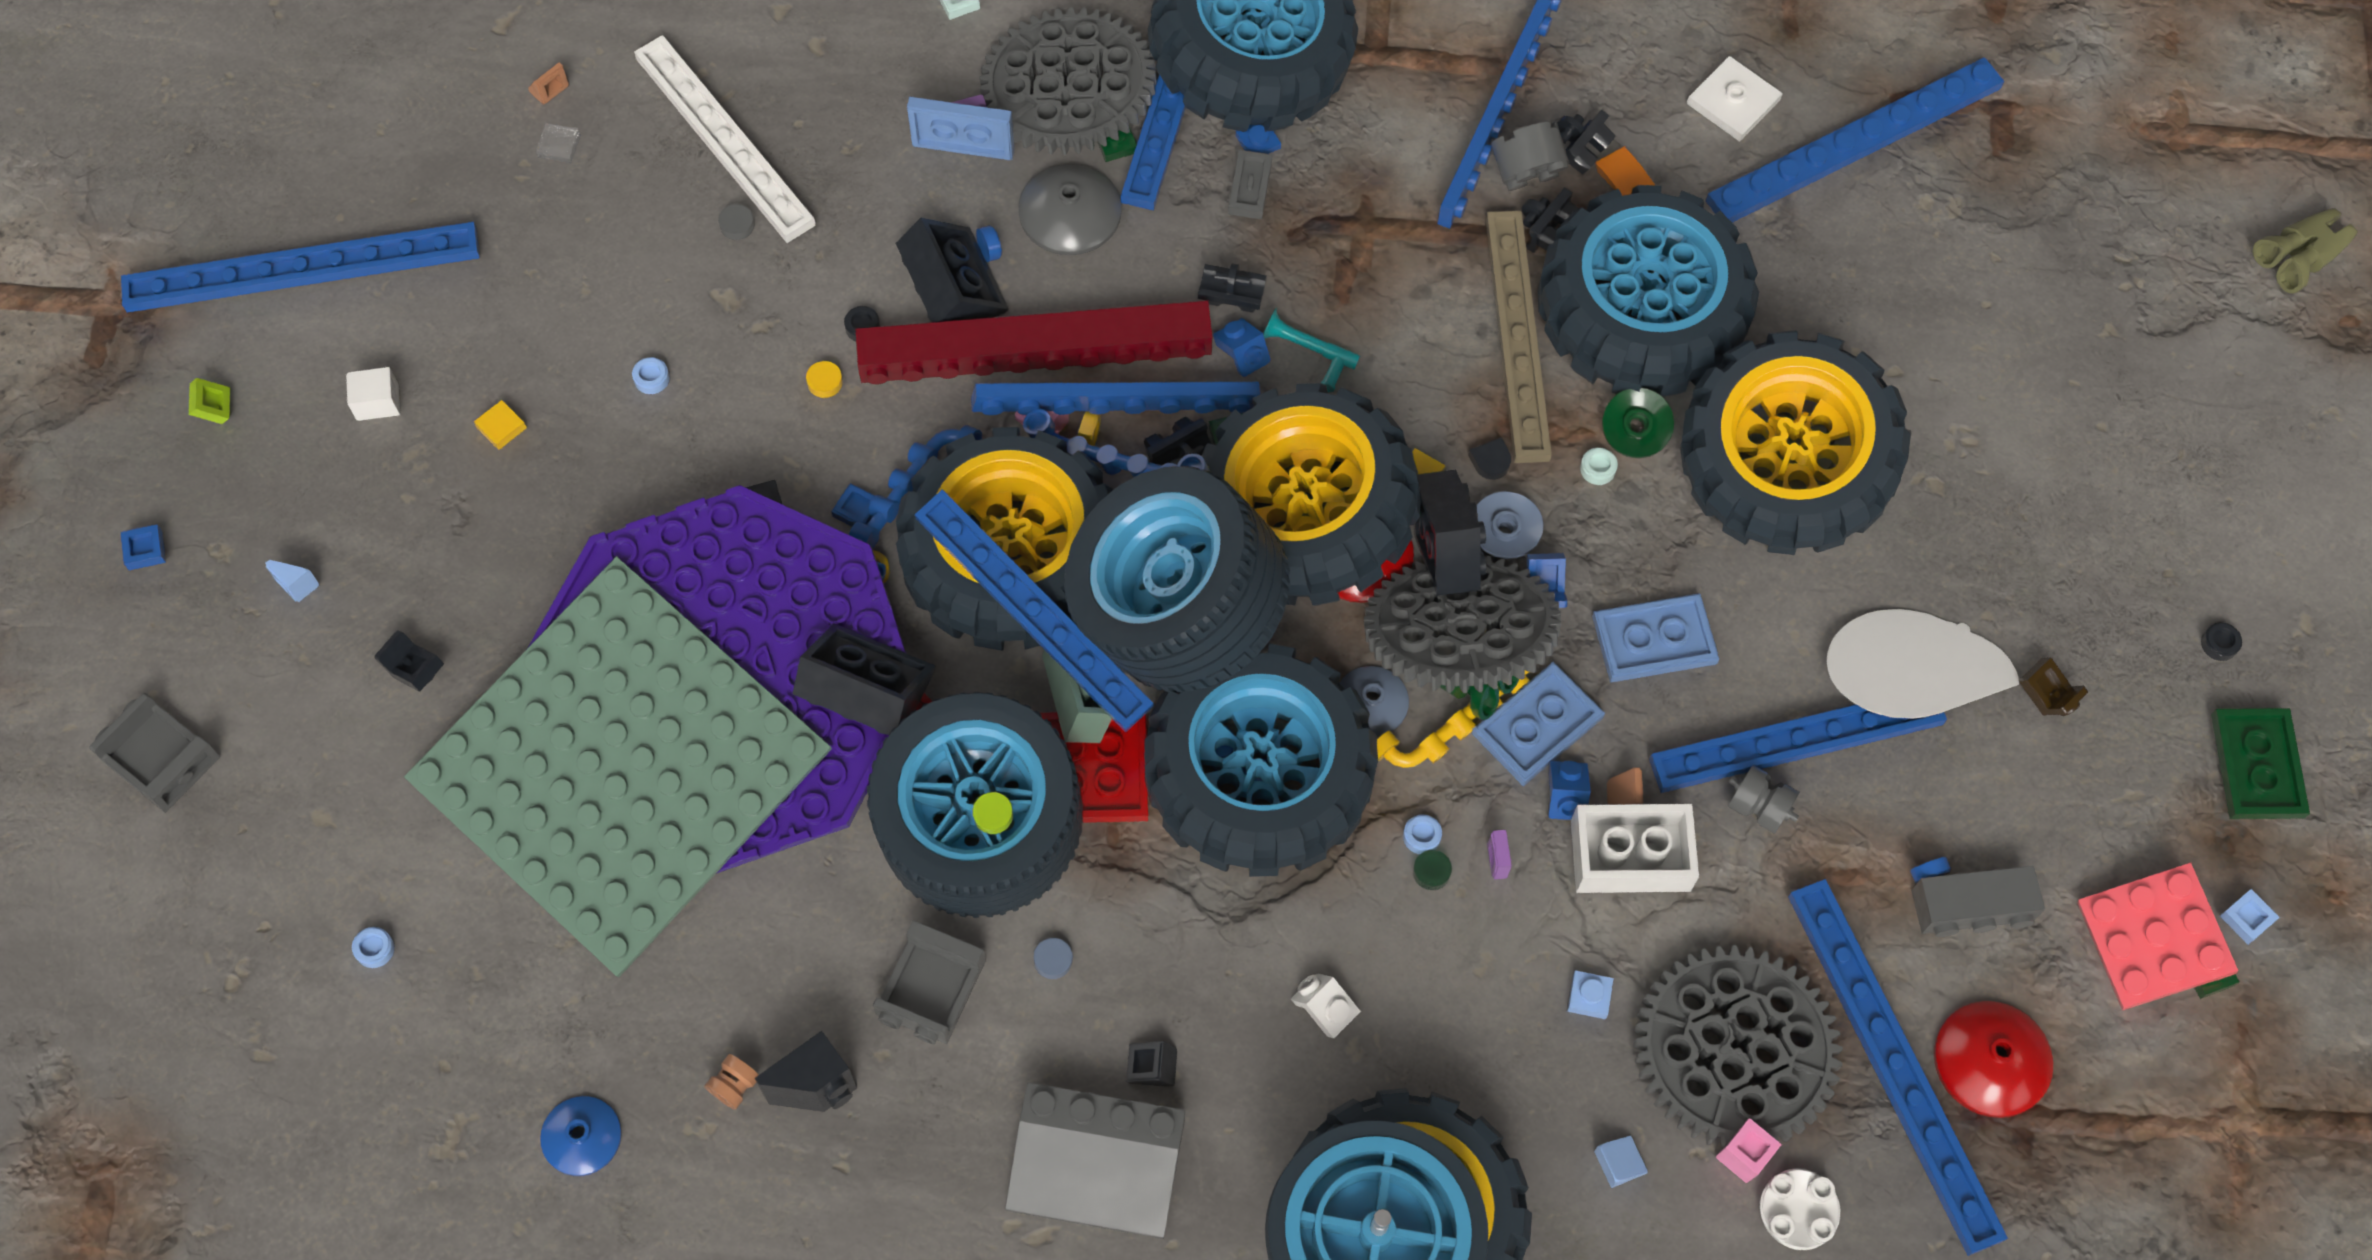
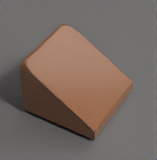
[528,62,569,105]
[1607,768,1643,805]

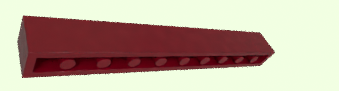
[855,301,1213,385]

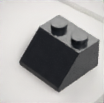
[755,1031,857,1112]

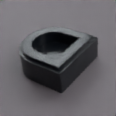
[1468,437,1511,480]

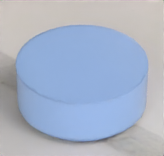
[632,357,670,394]
[1403,814,1442,855]
[352,927,395,968]

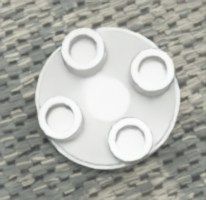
[1760,1169,1840,1250]

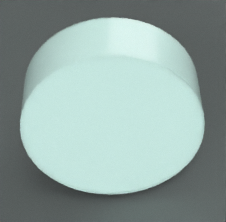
[1580,448,1618,485]

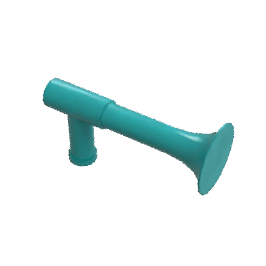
[1263,308,1360,392]

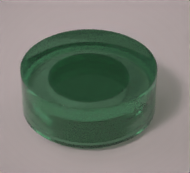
[1413,850,1452,891]

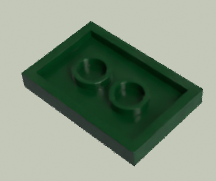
[2211,708,2310,819]

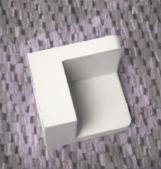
[346,367,400,421]

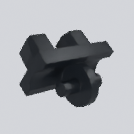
[1557,110,1616,174]
[1522,187,1579,253]
[1198,263,1267,313]
[1144,416,1211,466]

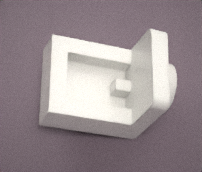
[1291,973,1361,1038]

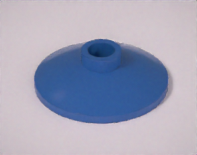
[540,1096,621,1176]

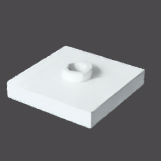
[1687,56,1783,142]

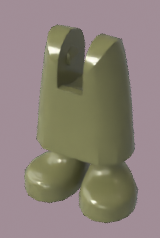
[2253,208,2358,293]

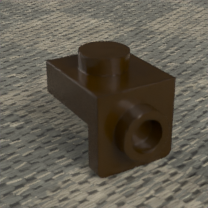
[2019,657,2088,716]

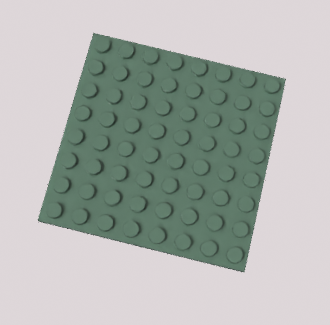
[404,556,832,978]

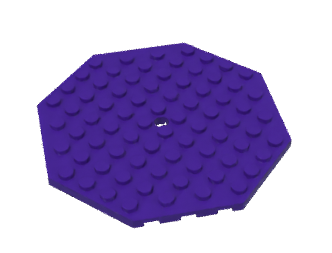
[526,485,906,874]

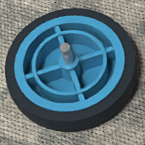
[1265,1120,1489,1260]

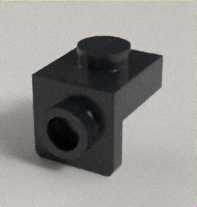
[374,630,444,692]

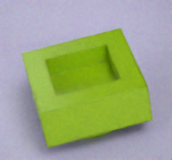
[189,378,230,424]

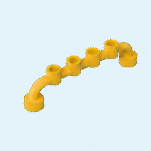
[1377,670,1530,768]

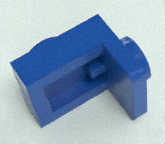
[1213,318,1271,377]
[1527,553,1568,608]
[1548,761,1591,820]

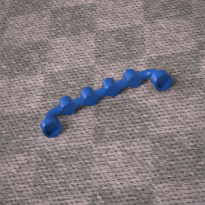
[1023,409,1210,478]
[849,425,983,580]

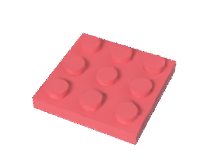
[2077,863,2239,1011]

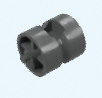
[1728,765,1800,834]

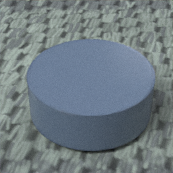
[1034,938,1073,979]

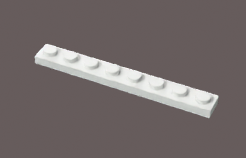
[634,35,816,243]

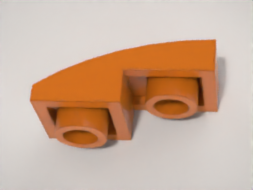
[1595,146,1656,196]

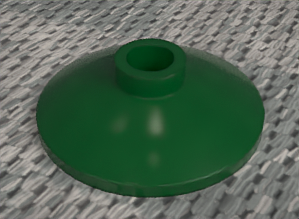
[1602,388,1674,459]

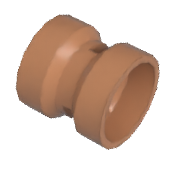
[704,1054,759,1110]

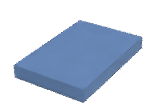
[907,97,1014,160]
[1592,593,1719,683]
[1472,662,1605,786]

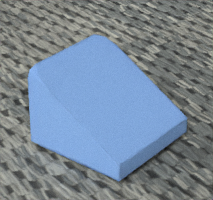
[265,560,319,602]
[1594,1136,1648,1188]

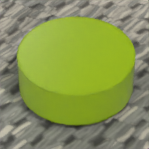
[973,792,1013,834]

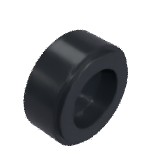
[844,306,880,342]
[2201,622,2242,661]

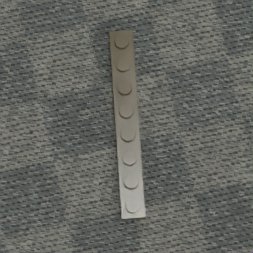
[1486,211,1552,463]

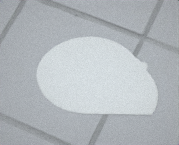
[1827,609,2019,718]

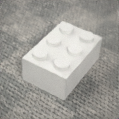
[1571,804,1699,893]

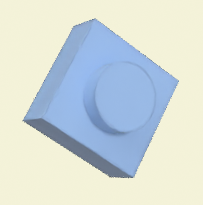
[2220,889,2280,945]
[1567,970,1614,1019]

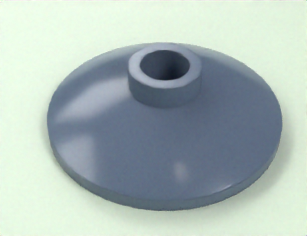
[1476,491,1543,558]
[1340,666,1409,736]

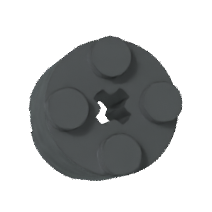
[1491,121,1569,191]

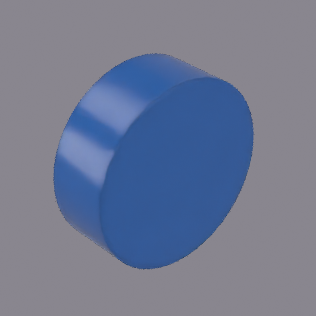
[976,225,1002,262]
[1910,857,1952,883]

